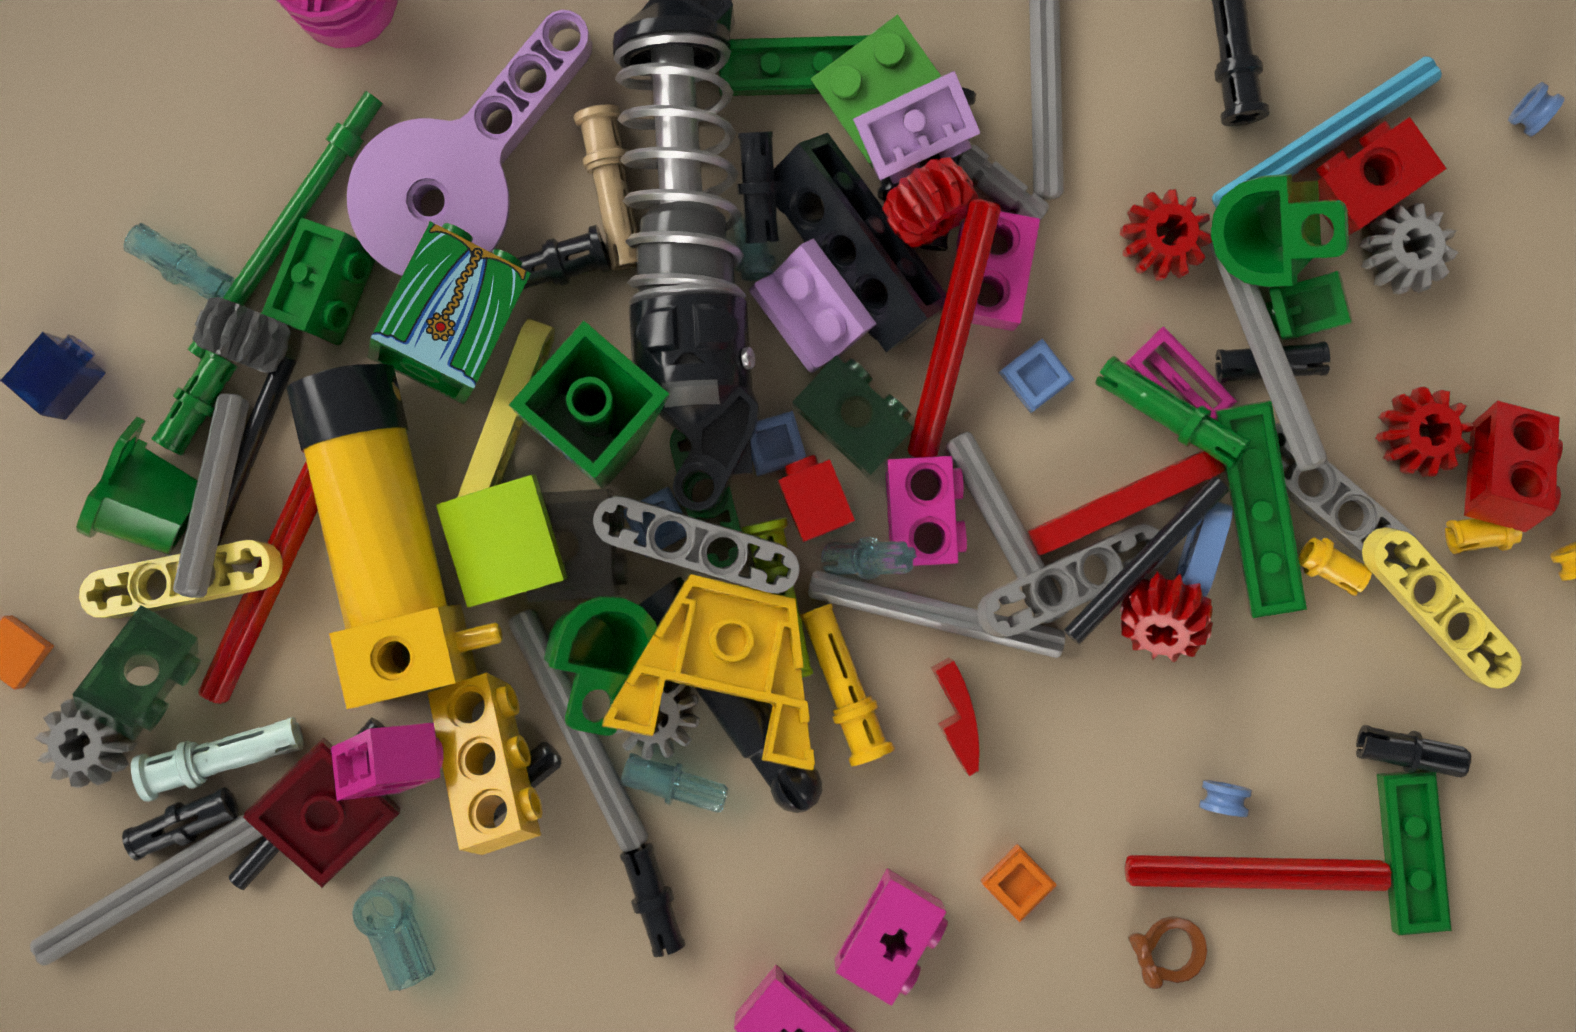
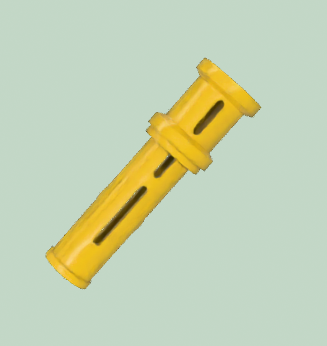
[800,603,895,767]

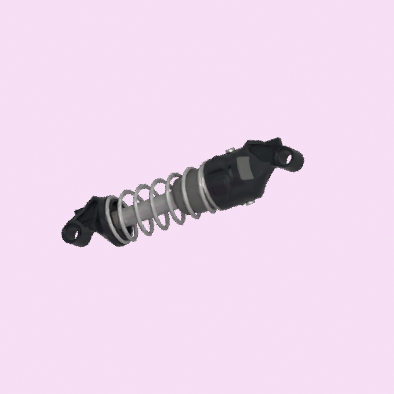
[612,0,760,513]

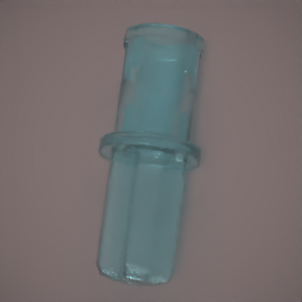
[821,537,917,580]
[621,752,728,813]

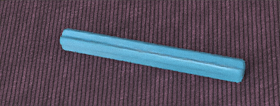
[1212,56,1442,208]

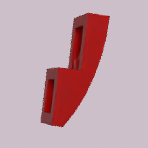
[930,657,980,776]

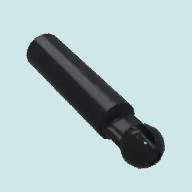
[639,576,822,813]

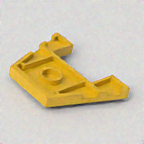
[602,574,815,770]

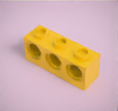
[428,672,542,855]

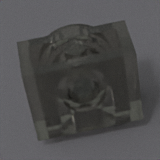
[527,489,628,602]

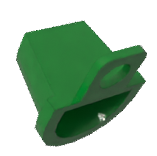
[1211,174,1349,287]
[76,416,198,555]
[543,596,657,736]

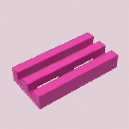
[1125,326,1237,420]

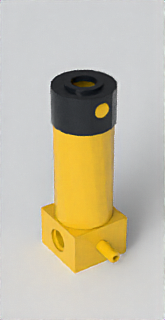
[286,364,503,709]

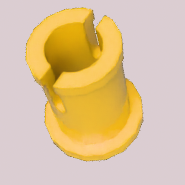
[1445,518,1522,554]
[1298,537,1372,596]

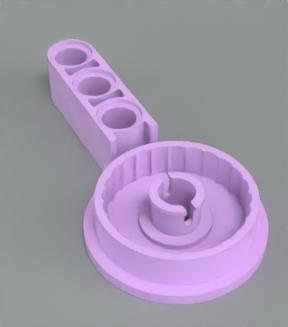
[347,10,592,276]

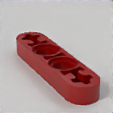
[1028,450,1226,555]

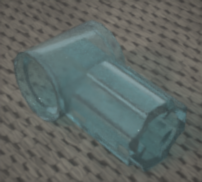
[352,876,436,991]

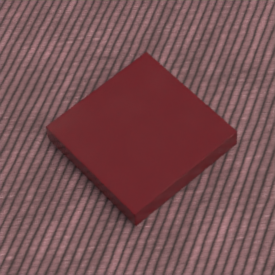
[243,737,401,888]

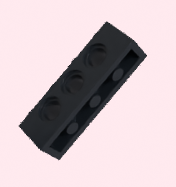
[774,132,946,352]

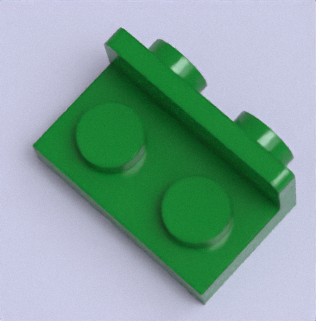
[261,217,376,345]

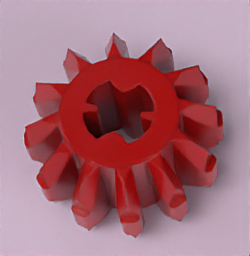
[882,157,979,247]
[1120,189,1212,281]
[1375,387,1475,477]
[1120,571,1213,663]

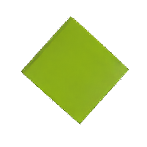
[436,474,567,608]

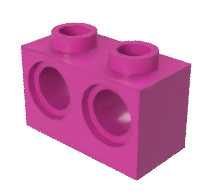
[949,211,1040,331]
[884,456,967,567]
[331,723,444,801]

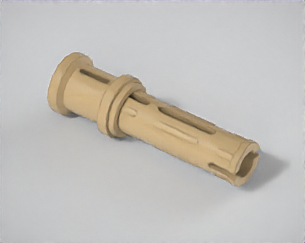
[573,104,637,270]

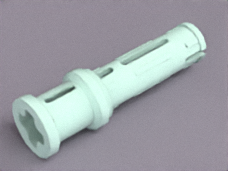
[131,717,304,802]

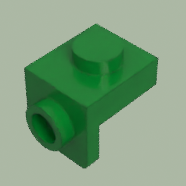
[1265,271,1353,341]

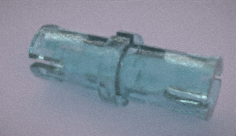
[123,223,234,300]

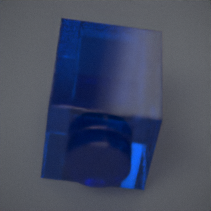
[0,332,106,420]

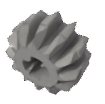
[1359,203,1459,294]
[609,680,700,760]
[34,696,137,788]

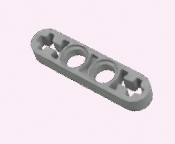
[1275,423,1418,570]
[593,495,800,594]
[977,524,1166,638]

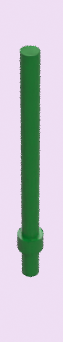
[187,91,383,359]

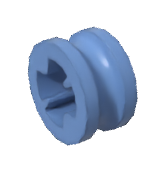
[1508,82,1565,137]
[1199,780,1252,817]

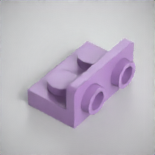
[853,71,980,184]
[749,238,877,373]

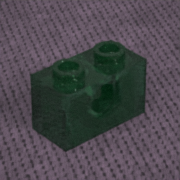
[792,355,914,478]
[72,605,201,741]

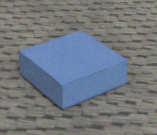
[999,338,1075,413]
[751,411,806,477]
[622,486,686,557]

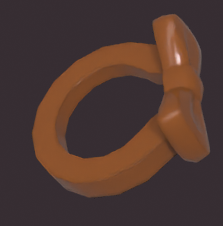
[1128,916,1207,989]

